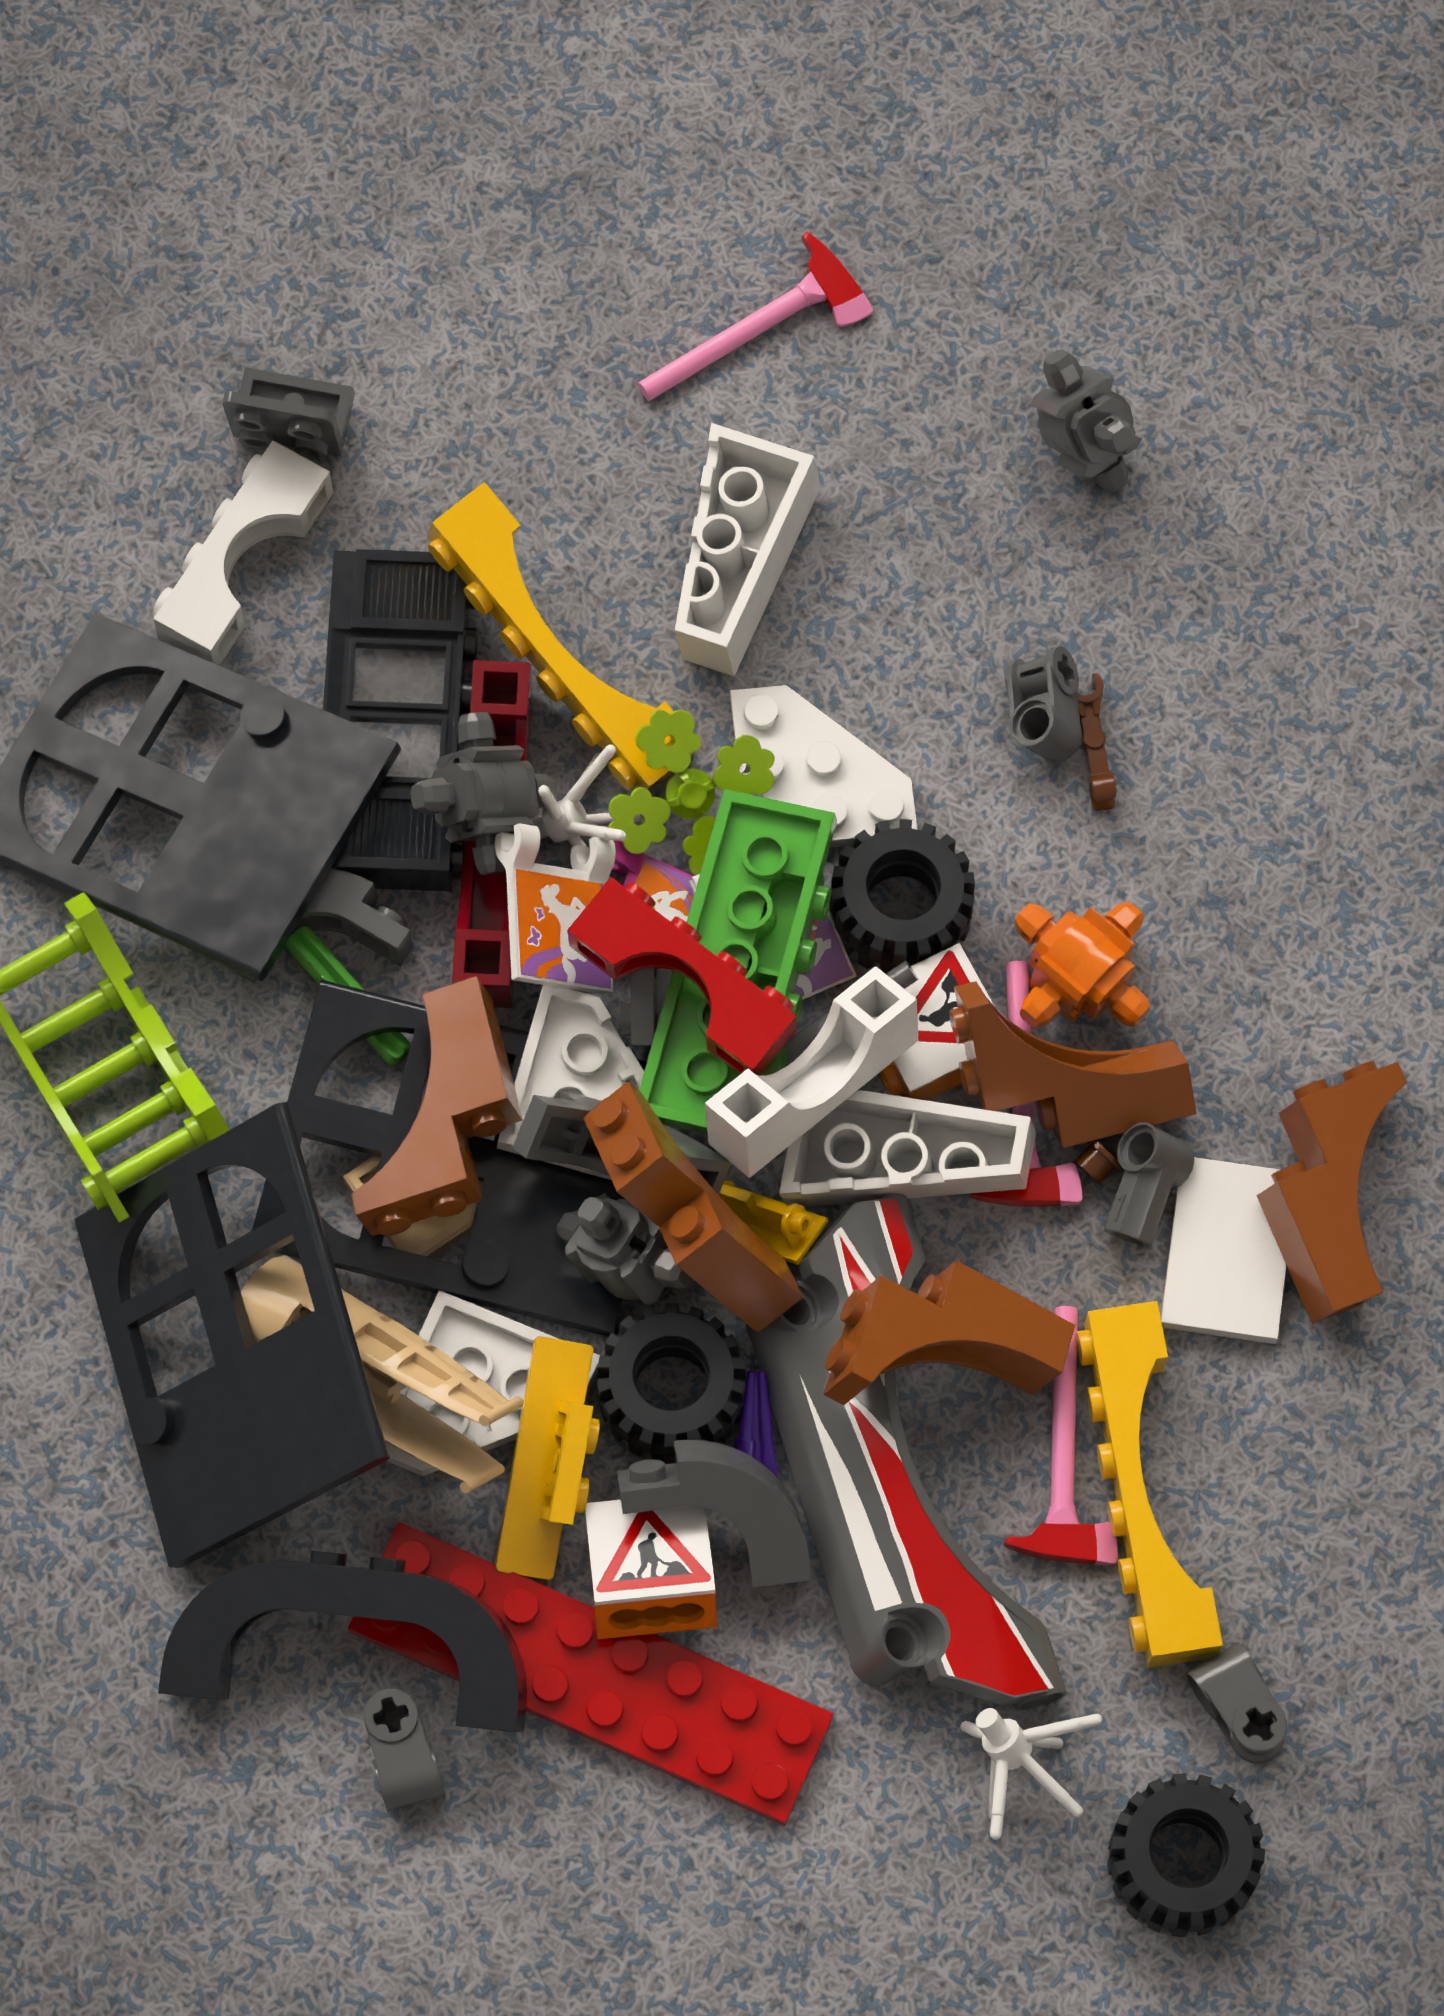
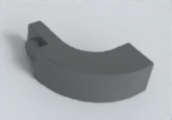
[221,868,413,984]
[512,1092,731,1194]
[617,1440,812,1588]

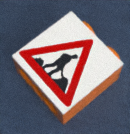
[879,943,993,1101]
[585,1500,717,1639]

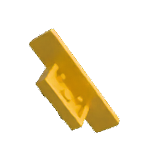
[495,1336,600,1580]

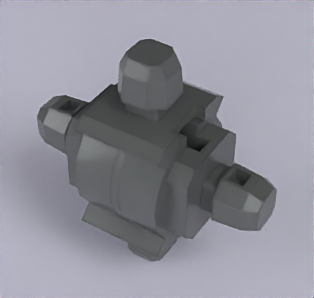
[1030,349,1142,493]
[410,712,558,875]
[557,1193,693,1307]

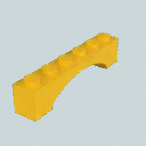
[427,482,701,791]
[1076,1301,1223,1668]

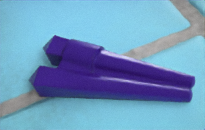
[734,1370,778,1478]

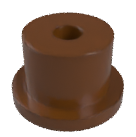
[1074,1140,1123,1185]

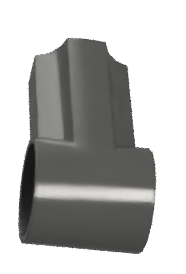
[1104,1122,1194,1247]

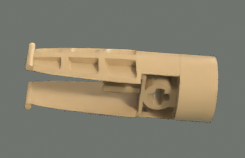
[241,1255,524,1494]

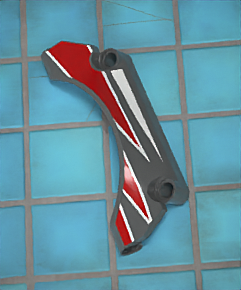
[745,1194,1067,1711]

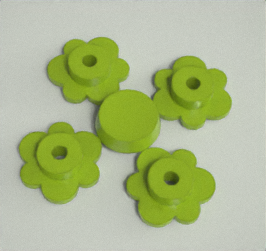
[608,710,775,876]

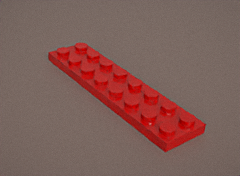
[348,1521,834,1826]

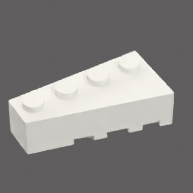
[675,423,821,676]
[779,1090,1036,1207]

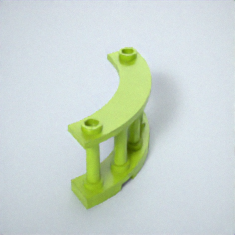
[0,892,230,1223]

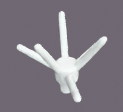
[530,745,640,879]
[961,1708,1103,1840]

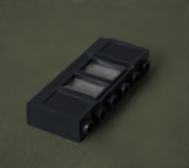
[323,549,478,892]

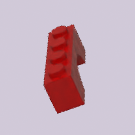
[567,877,797,1076]

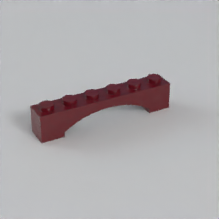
[452,660,532,1008]

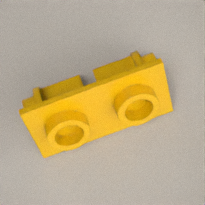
[718,1180,829,1265]

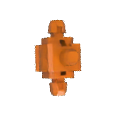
[1014,902,1151,1029]

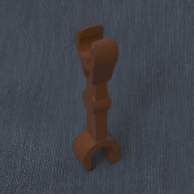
[1078,673,1117,811]

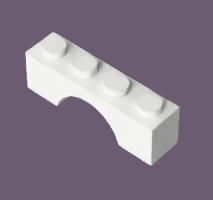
[152,440,333,665]
[705,966,919,1178]

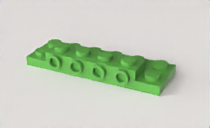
[639,789,837,1134]

